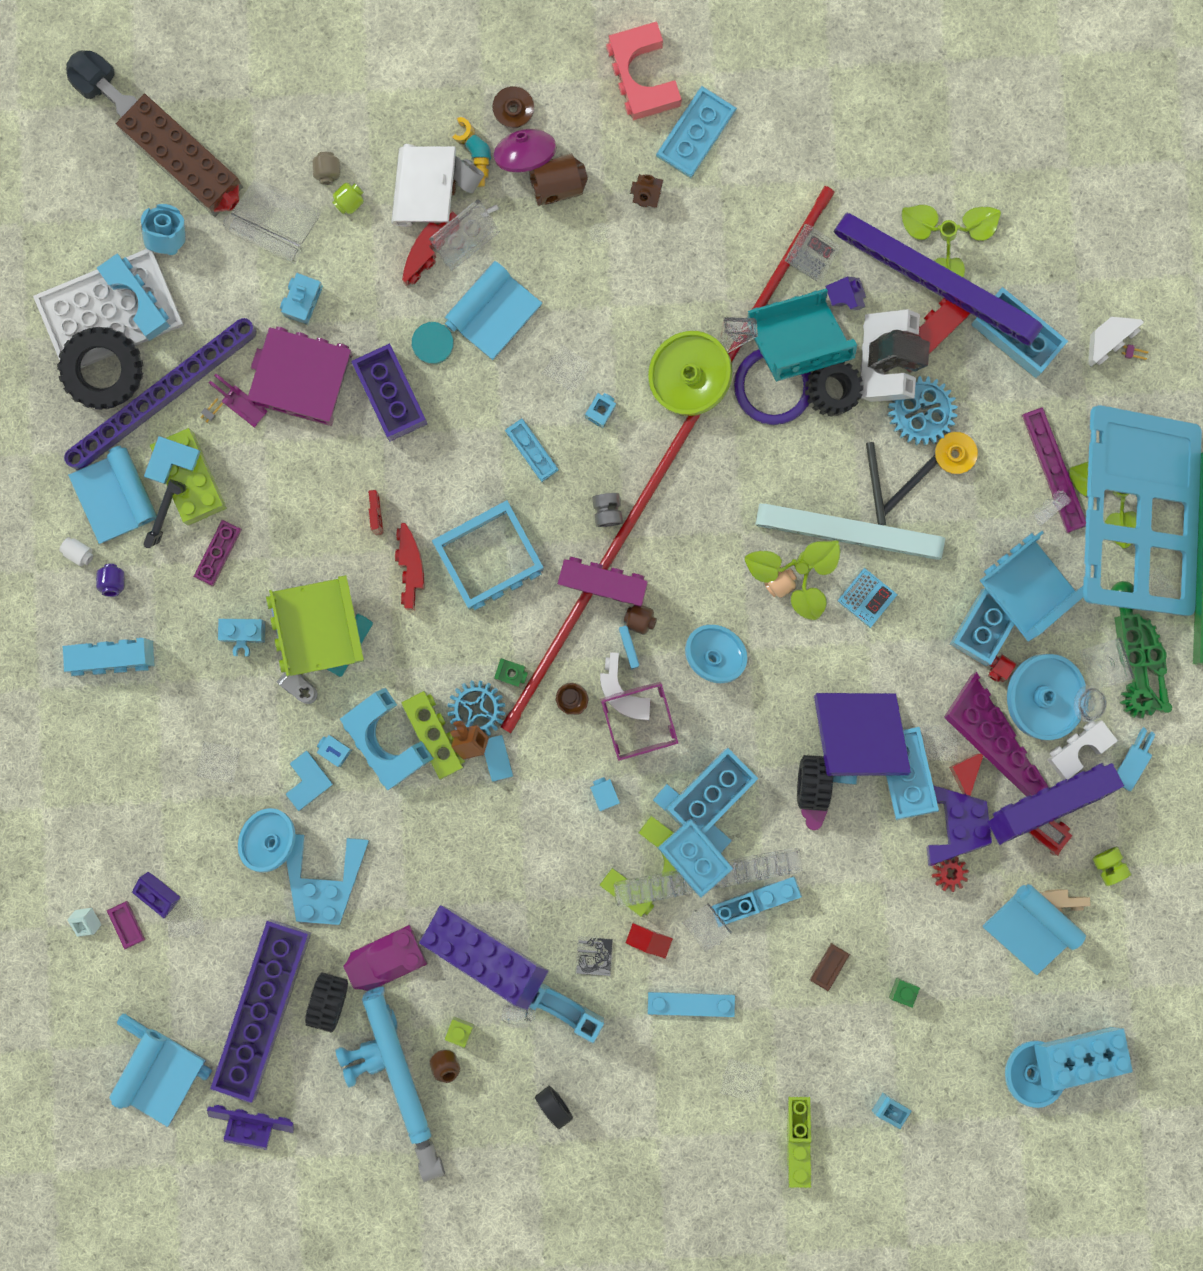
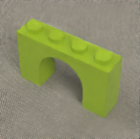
[599,816,679,917]

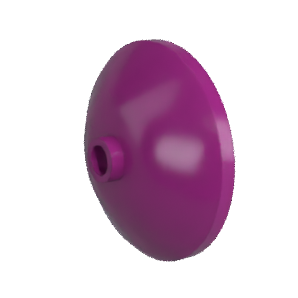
[494,129,556,172]

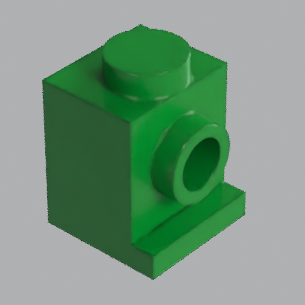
[494,658,528,687]

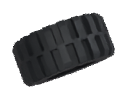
[57,327,144,410]

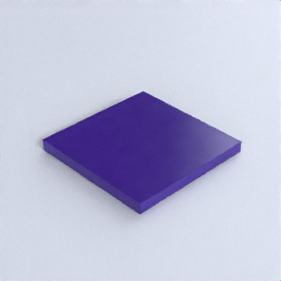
[814,693,911,776]

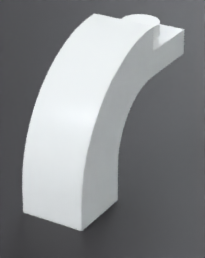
[600,652,650,720]

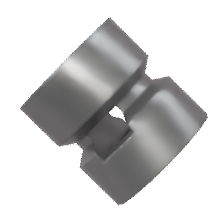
[592,493,623,527]

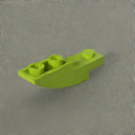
[787,1097,811,1188]

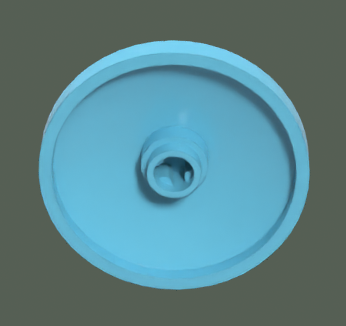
[1007,654,1087,740]

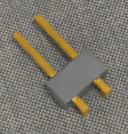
[201,398,223,423]

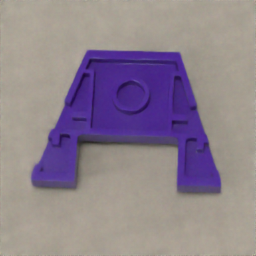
[926,785,992,866]

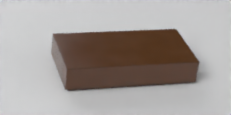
[809,943,850,992]

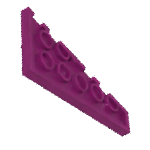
[944,672,1048,796]

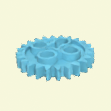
[888,376,958,446]

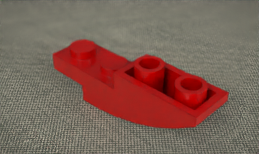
[402,211,460,287]
[395,523,425,611]

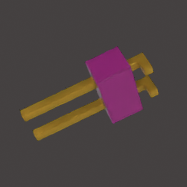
[1122,344,1148,360]

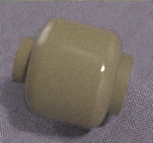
[312,152,340,185]

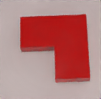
[368,490,384,535]

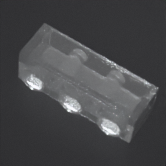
[1032,490,1072,526]

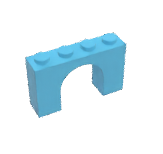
[340,687,433,790]
[529,983,604,1043]

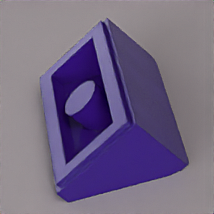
[132,872,180,918]

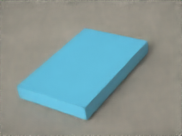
[657,819,733,898]

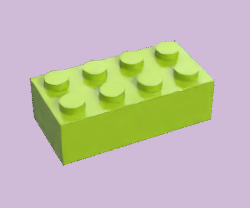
[150,428,227,526]

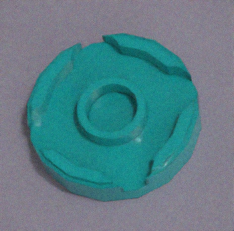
[412,322,454,364]

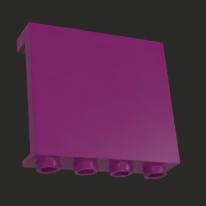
[247,326,353,426]

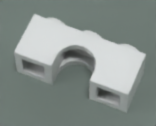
[1047,720,1118,780]

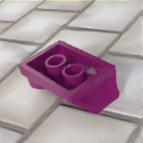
[343,925,428,991]

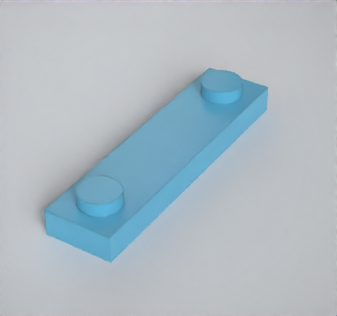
[648,992,735,1017]

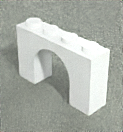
[860,309,920,402]

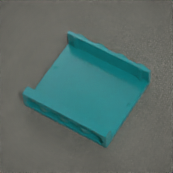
[747,288,857,382]

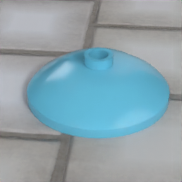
[685,625,747,683]
[238,808,295,873]
[1005,1041,1064,1108]

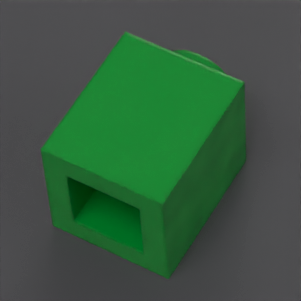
[889,978,920,1008]

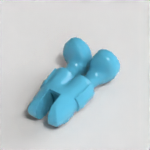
[335,1040,385,1088]

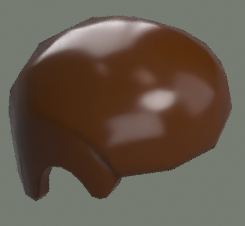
[555,682,589,715]

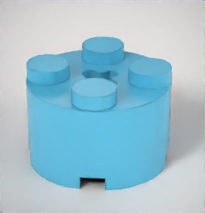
[141,204,186,255]

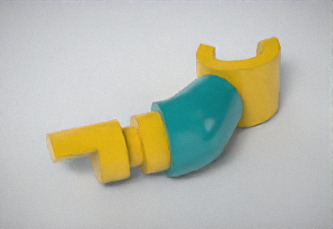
[452,117,491,187]

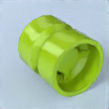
[1092,846,1132,886]

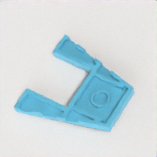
[286,834,369,925]

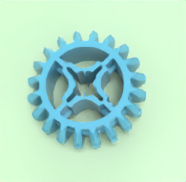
[448,681,505,736]

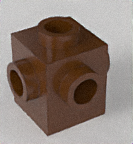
[630,174,663,208]

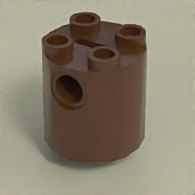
[529,153,588,206]

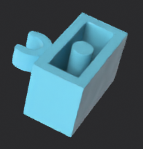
[280,273,323,325]
[218,619,266,657]

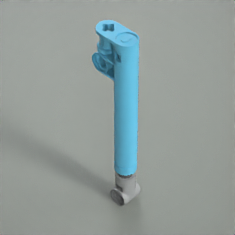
[362,987,445,1182]

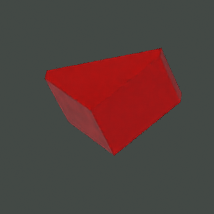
[949,753,983,796]
[625,923,673,959]

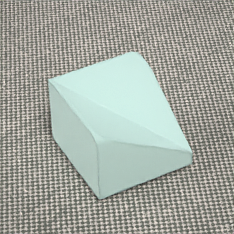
[67,908,101,937]

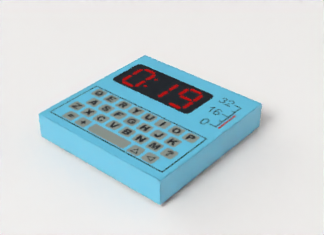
[837,568,898,628]

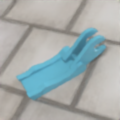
[1117,727,1155,792]

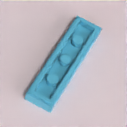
[653,784,732,853]

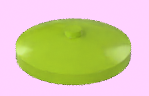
[648,331,733,416]

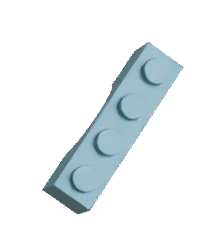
[97,253,170,341]

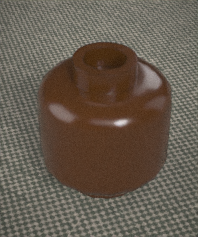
[624,605,657,635]
[430,1050,460,1083]

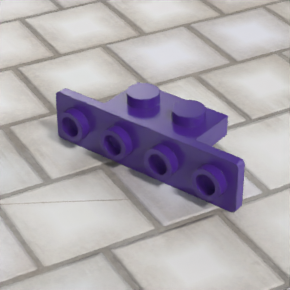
[207,1105,294,1150]

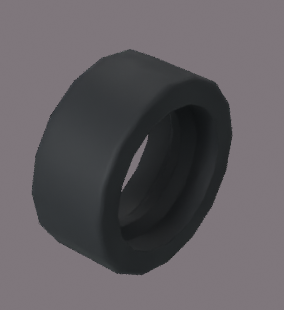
[535,1086,573,1130]

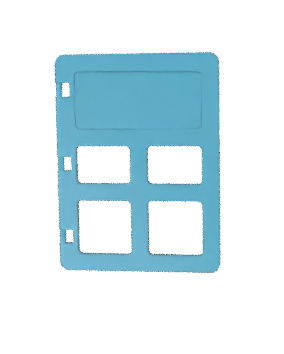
[1083,405,1202,616]

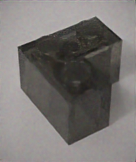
[868,330,930,372]

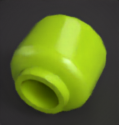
[332,183,364,214]

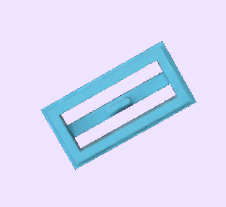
[619,626,639,670]

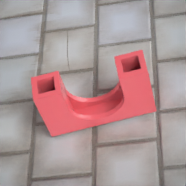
[606,21,681,121]

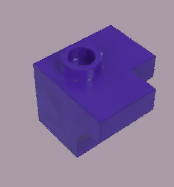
[825,276,866,310]

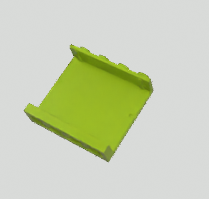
[266,575,364,677]

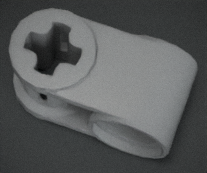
[453,156,484,193]
[276,672,318,704]

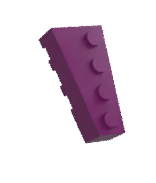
[557,556,648,607]

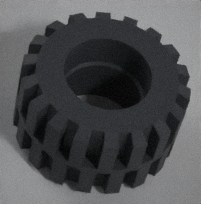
[805,362,864,417]
[797,755,833,811]
[305,972,348,1033]

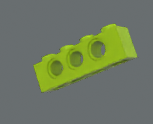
[401,691,465,780]

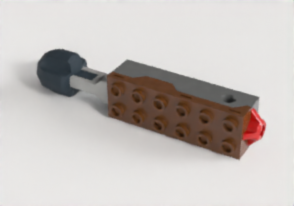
[66,50,243,217]

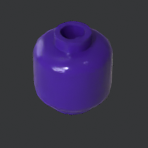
[96,564,125,597]

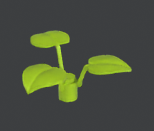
[902,205,1001,277]
[1069,462,1137,549]
[744,540,840,620]

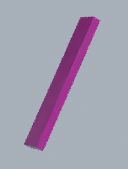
[1022,407,1086,533]

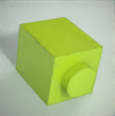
[444,1017,474,1048]

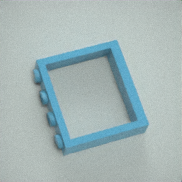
[432,500,544,611]

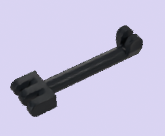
[144,480,187,548]

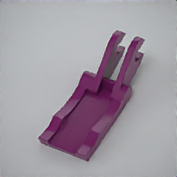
[209,374,268,428]

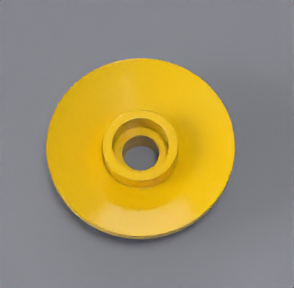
[935,432,978,474]

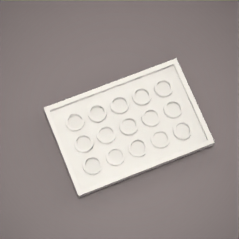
[33,249,184,368]

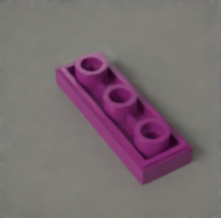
[193,520,242,587]

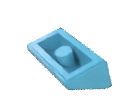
[484,735,513,782]

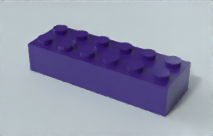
[988,763,1124,845]
[419,905,549,1010]

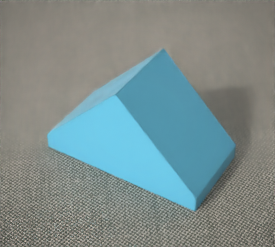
[872,1092,911,1129]

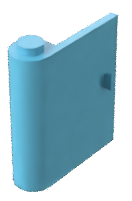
[444,261,542,360]
[68,446,157,544]
[983,884,1086,975]
[109,1029,205,1127]

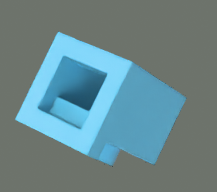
[585,393,616,429]

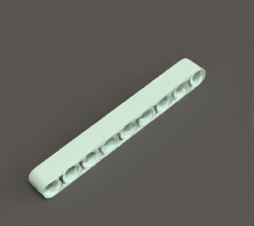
[755,504,945,560]

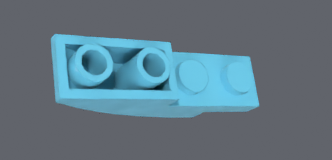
[712,876,802,927]

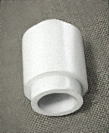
[59,537,93,567]

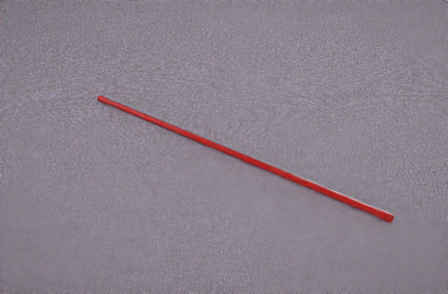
[500,186,835,733]

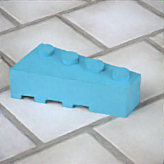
[63,638,155,676]

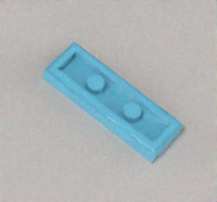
[505,418,559,483]

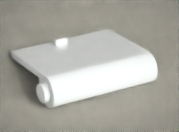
[391,144,456,227]

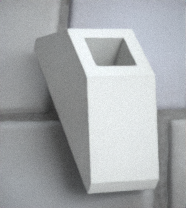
[1088,317,1144,367]

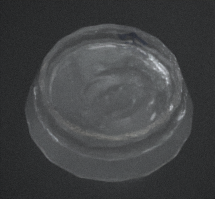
[1074,685,1107,722]

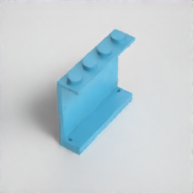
[979,531,1083,642]

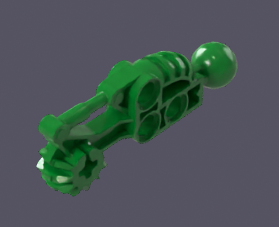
[1111,581,1173,719]

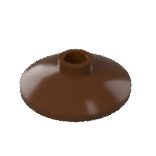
[492,86,534,128]

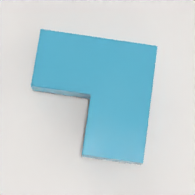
[144,436,201,485]
[286,750,333,811]

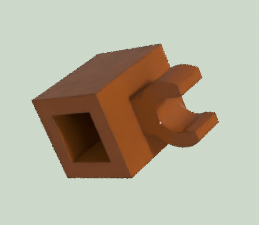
[450,720,489,760]

